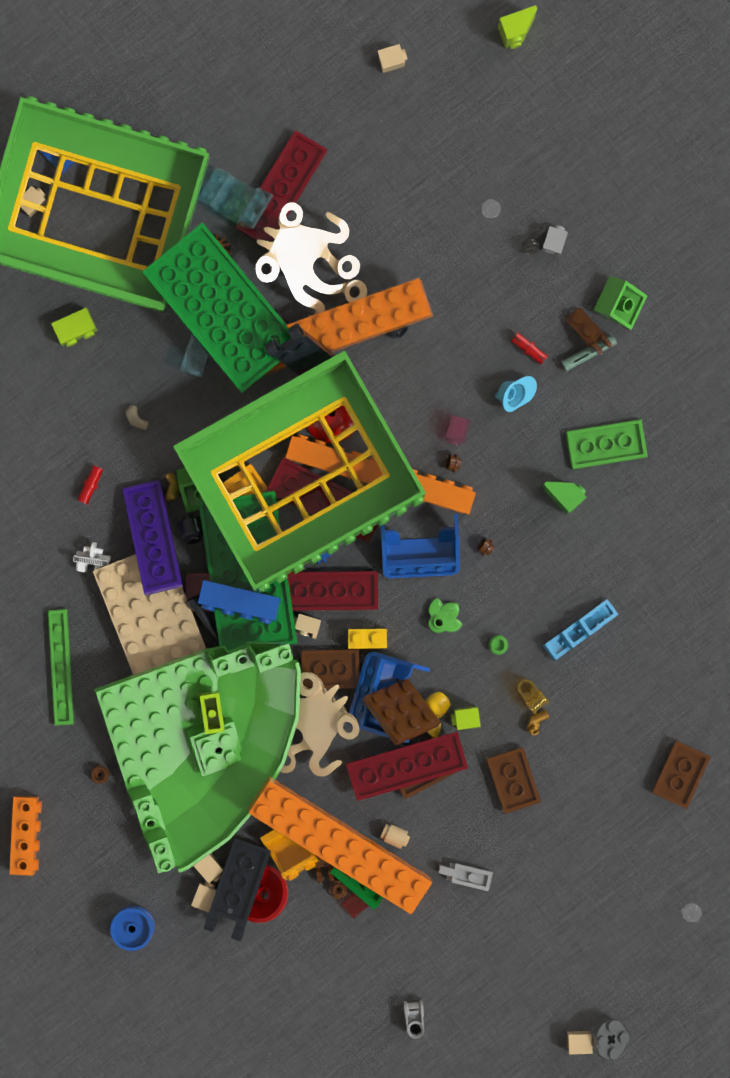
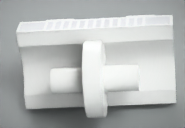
[73,542,111,572]

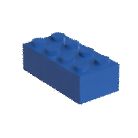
[198,580,281,624]

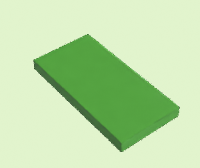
[565,419,648,470]

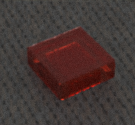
[341,893,368,918]

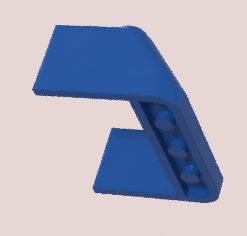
[381,514,460,578]
[349,652,430,743]

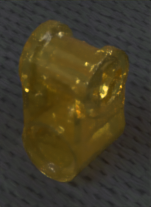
[516,678,550,715]

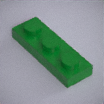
[330,867,384,910]

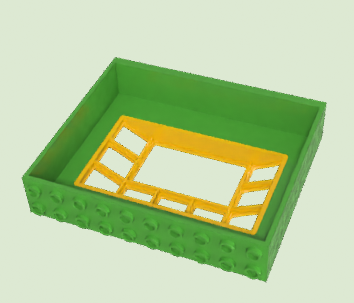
[0,96,210,313]
[173,351,426,593]

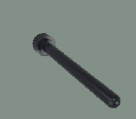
[185,594,220,647]

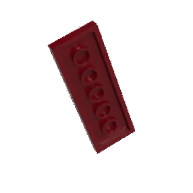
[236,130,328,242]
[266,457,378,544]
[346,731,468,801]

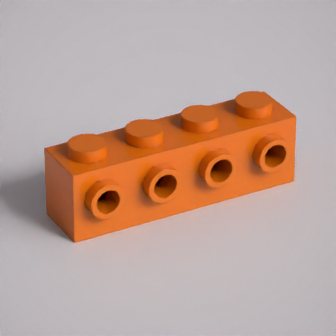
[9,796,42,876]

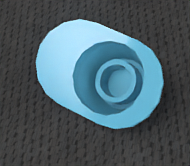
[495,376,537,412]

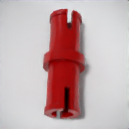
[511,332,548,365]
[77,465,104,505]

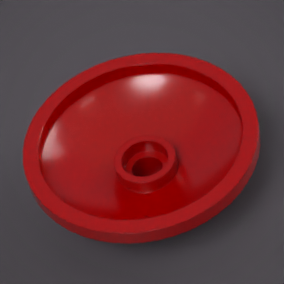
[307,405,354,443]
[248,865,288,923]

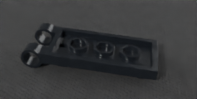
[264,323,335,376]
[204,838,271,942]

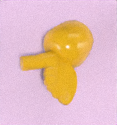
[425,692,450,738]

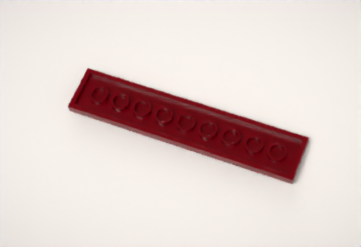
[186,571,378,612]

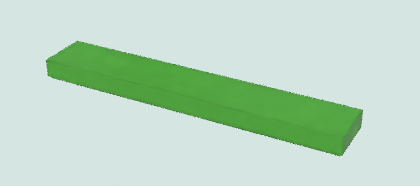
[48,609,74,726]

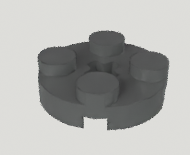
[592,1019,629,1060]

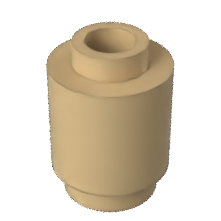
[380,824,410,849]

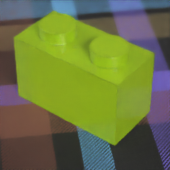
[51,308,98,347]
[199,690,225,735]
[451,706,481,730]

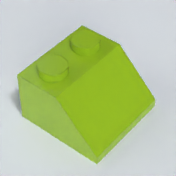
[498,5,537,49]

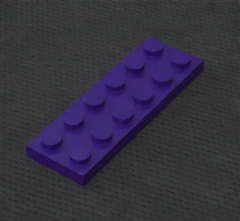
[123,480,183,596]

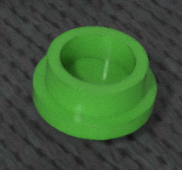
[489,635,508,655]

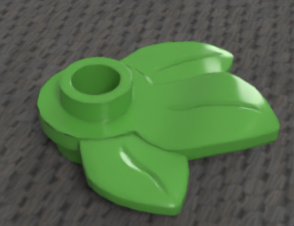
[428,598,462,633]

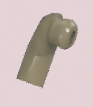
[126,405,149,430]

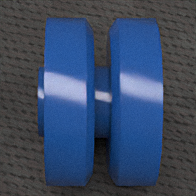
[111,905,155,951]

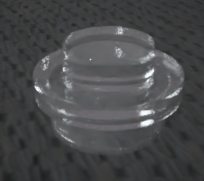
[481,199,501,219]
[682,903,702,923]

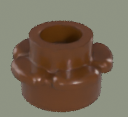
[446,454,461,473]
[477,538,494,556]
[90,765,110,784]
[329,880,348,899]

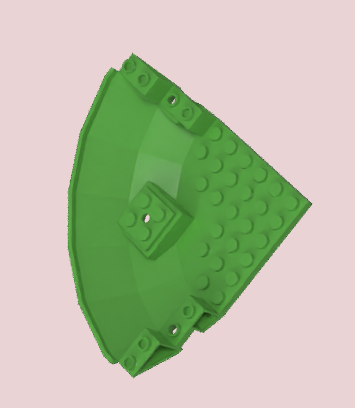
[94,642,301,874]

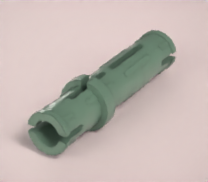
[561,334,617,372]

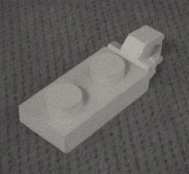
[438,863,493,891]

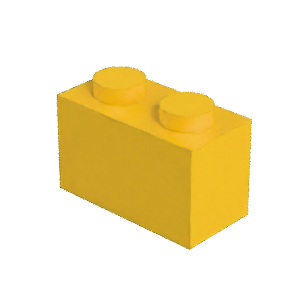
[348,629,387,649]

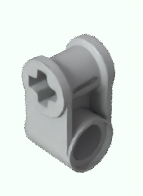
[404,1000,424,1039]

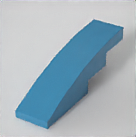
[543,599,618,661]

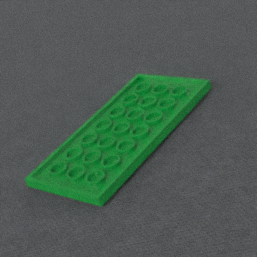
[142,222,291,393]
[199,491,298,651]

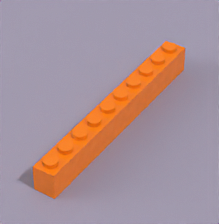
[286,434,476,515]

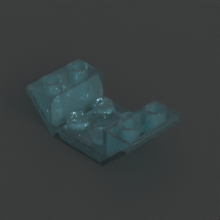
[198,167,273,229]

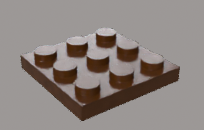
[362,679,441,745]

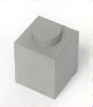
[542,225,568,257]

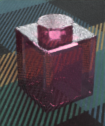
[445,415,470,446]

